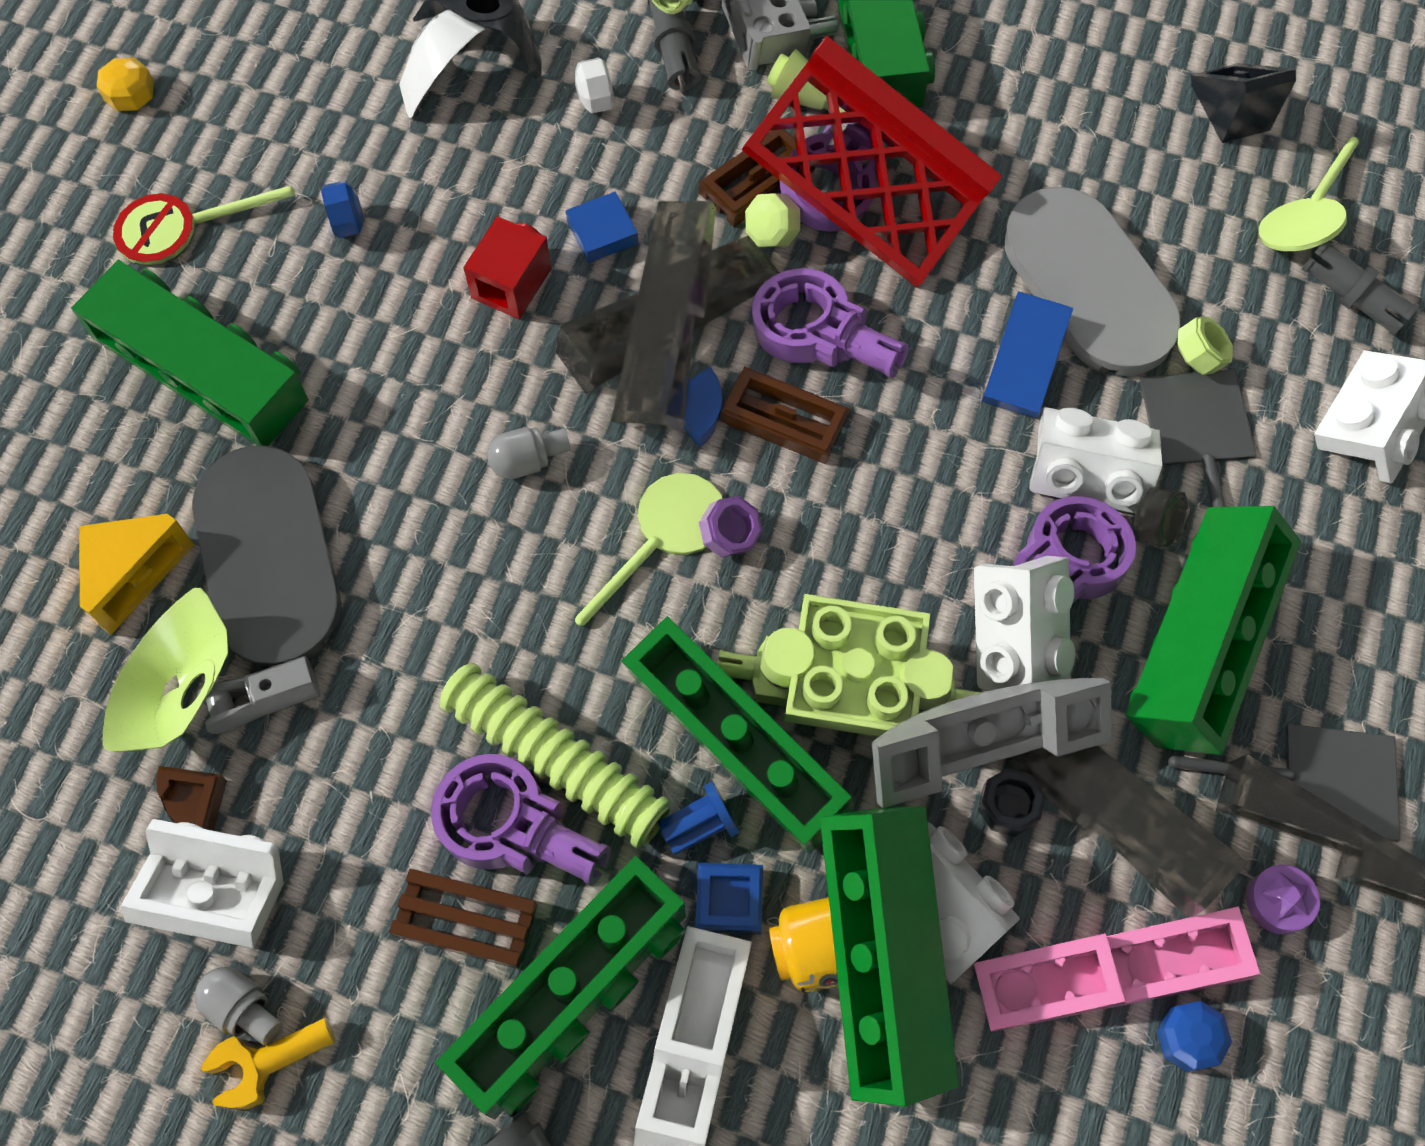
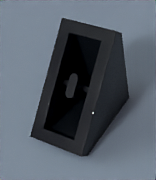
[1191,63,1296,143]

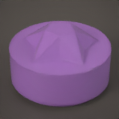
[1246,865,1320,935]

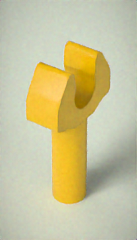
[201,1018,335,1110]

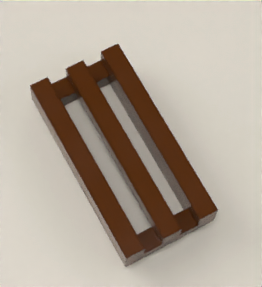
[699,129,815,227]
[721,366,850,465]
[388,868,538,970]

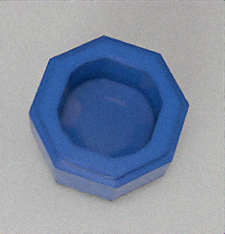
[321,180,363,239]
[1157,1001,1232,1073]

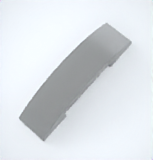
[872,678,1112,808]

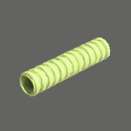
[439,663,670,849]

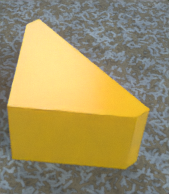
[79,514,195,635]

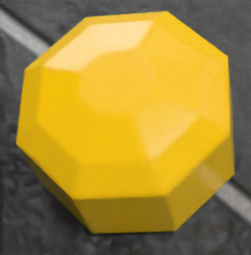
[97,57,155,111]

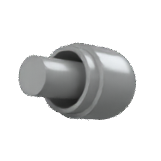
[487,426,571,479]
[195,967,283,1046]

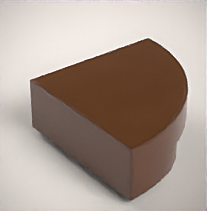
[156,766,227,831]

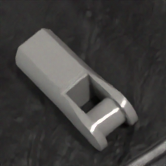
[197,656,321,734]

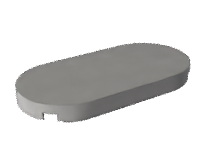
[1005,187,1180,376]

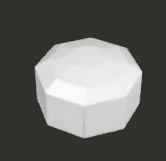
[575,57,614,114]

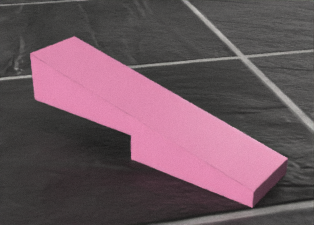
[974,906,1260,1032]

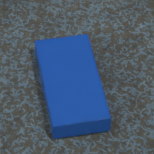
[982,291,1073,419]

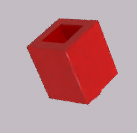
[463,216,552,320]

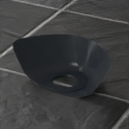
[413,0,542,79]

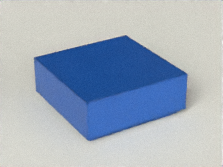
[565,191,639,263]
[696,863,763,935]

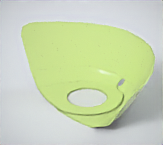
[102,588,228,752]

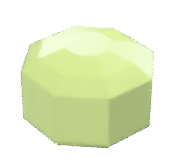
[745,193,801,247]
[1178,316,1233,375]

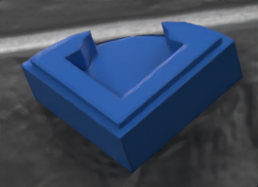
[664,367,722,447]

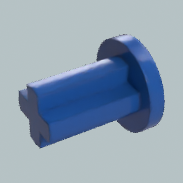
[657,781,740,856]

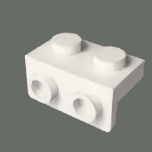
[1314,350,1425,483]
[1029,407,1162,515]
[974,556,1075,690]
[121,819,284,948]
[928,822,1020,984]

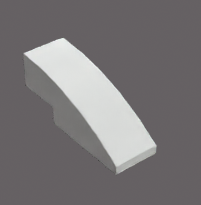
[633,926,752,1146]

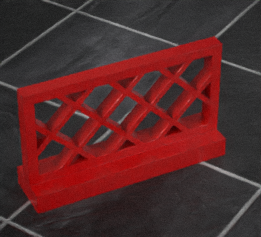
[742,35,1002,288]

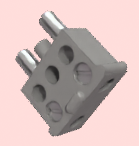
[721,0,839,70]

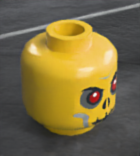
[769,897,838,993]

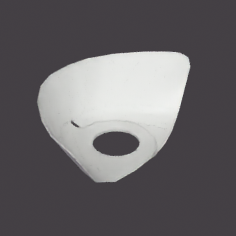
[399,10,488,119]

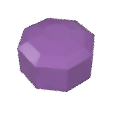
[699,496,762,558]

